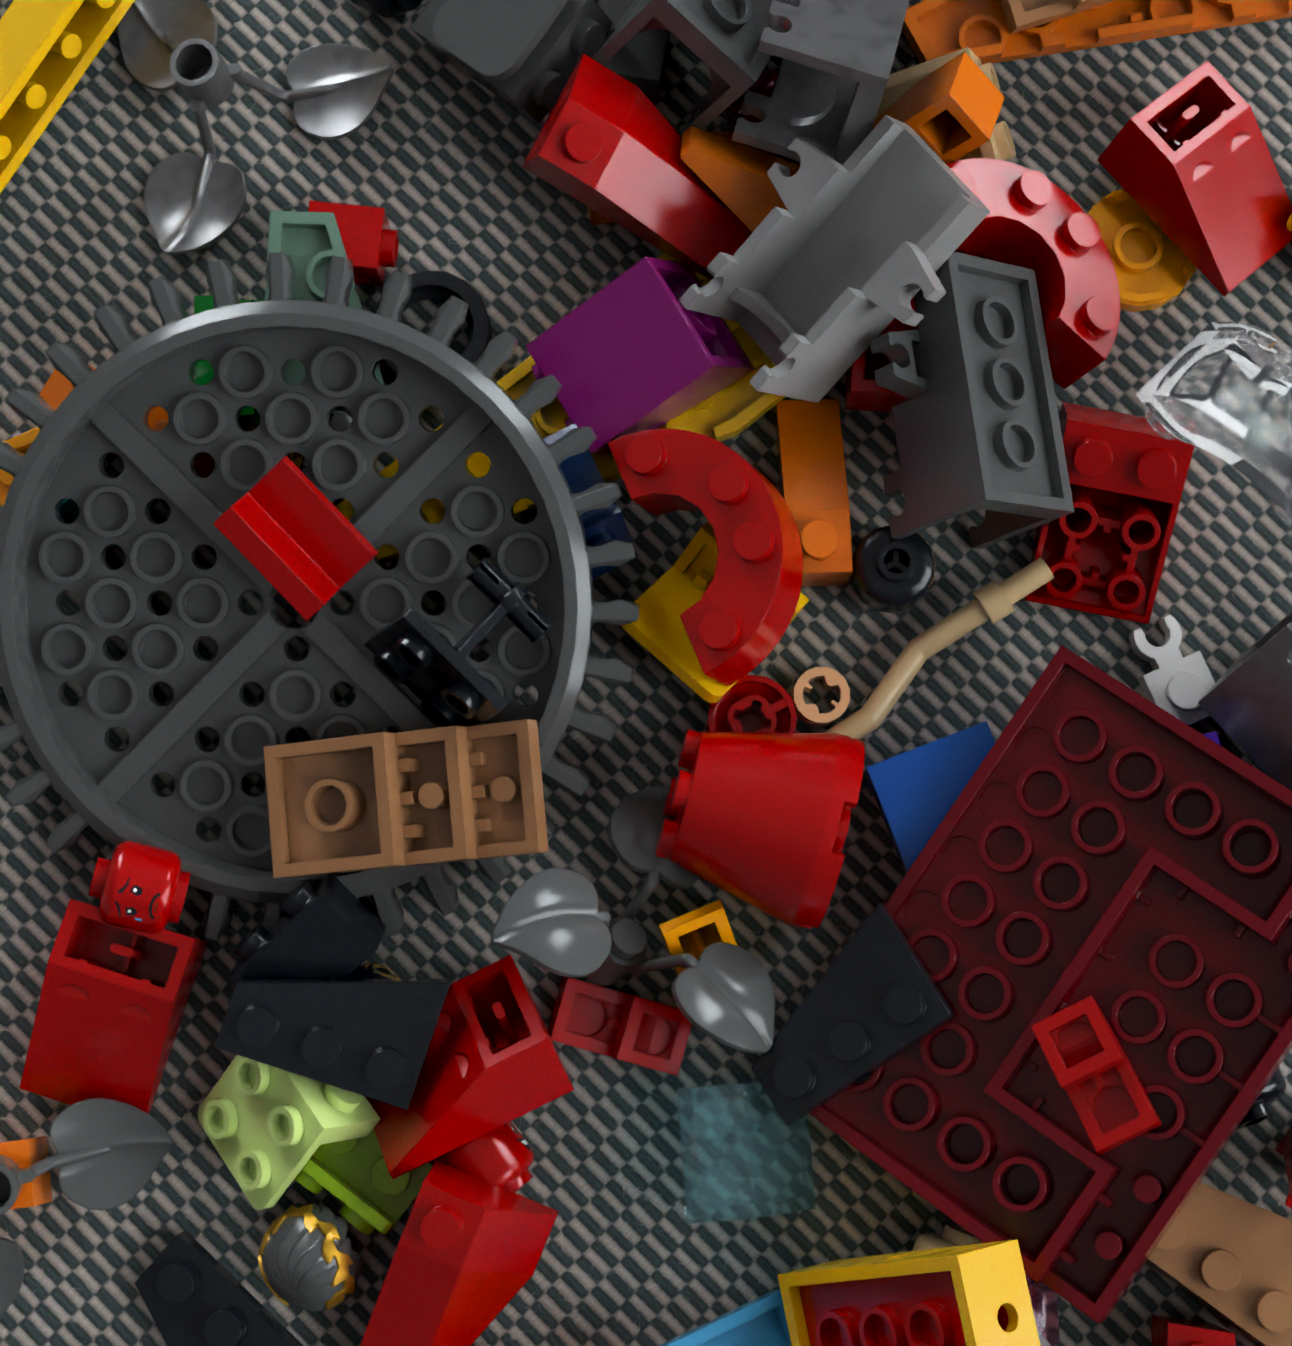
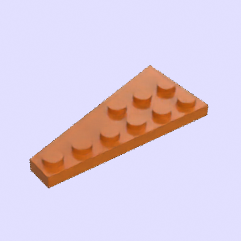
[902,0,1292,64]

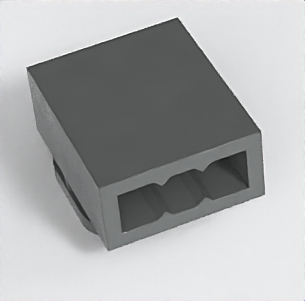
[410,0,614,124]

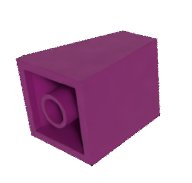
[526,256,755,454]

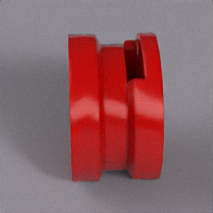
[706,675,797,733]

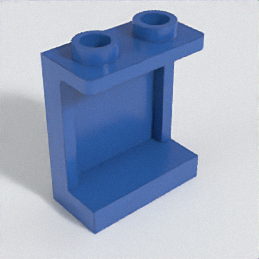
[862,721,995,875]

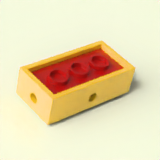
[777,1239,1041,1346]

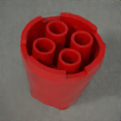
[655,729,865,929]

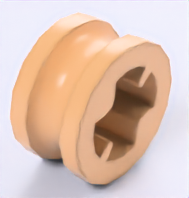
[792,667,850,726]

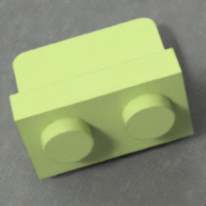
[198,1055,380,1210]

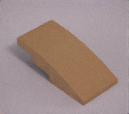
[263,719,549,879]

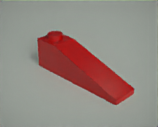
[522,54,752,280]
[360,1160,559,1346]

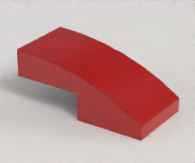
[548,976,692,1076]
[1031,995,1162,1154]

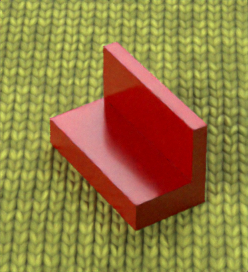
[213,456,379,621]

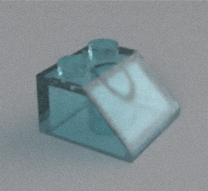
[676,1080,816,1224]

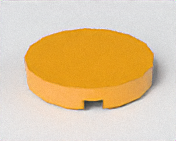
[1087,189,1196,312]

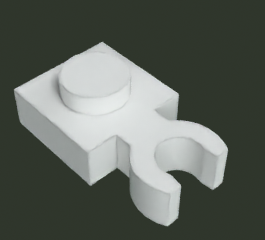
[1129,615,1215,726]

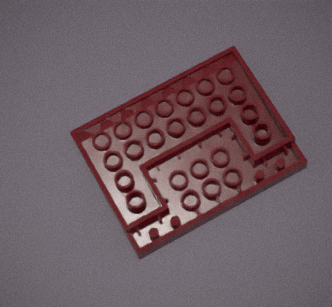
[809,645,1292,1324]

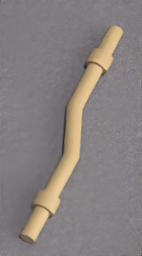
[824,557,1054,740]

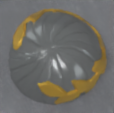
[258,1203,364,1311]

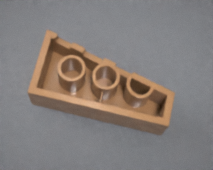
[1146,1182,1292,1346]

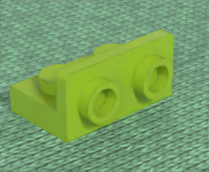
[295,1128,434,1236]

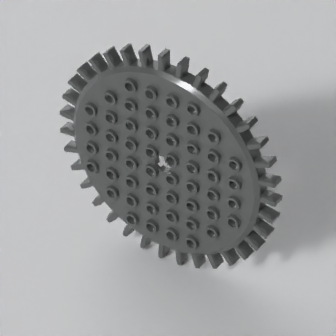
[0,253,640,940]

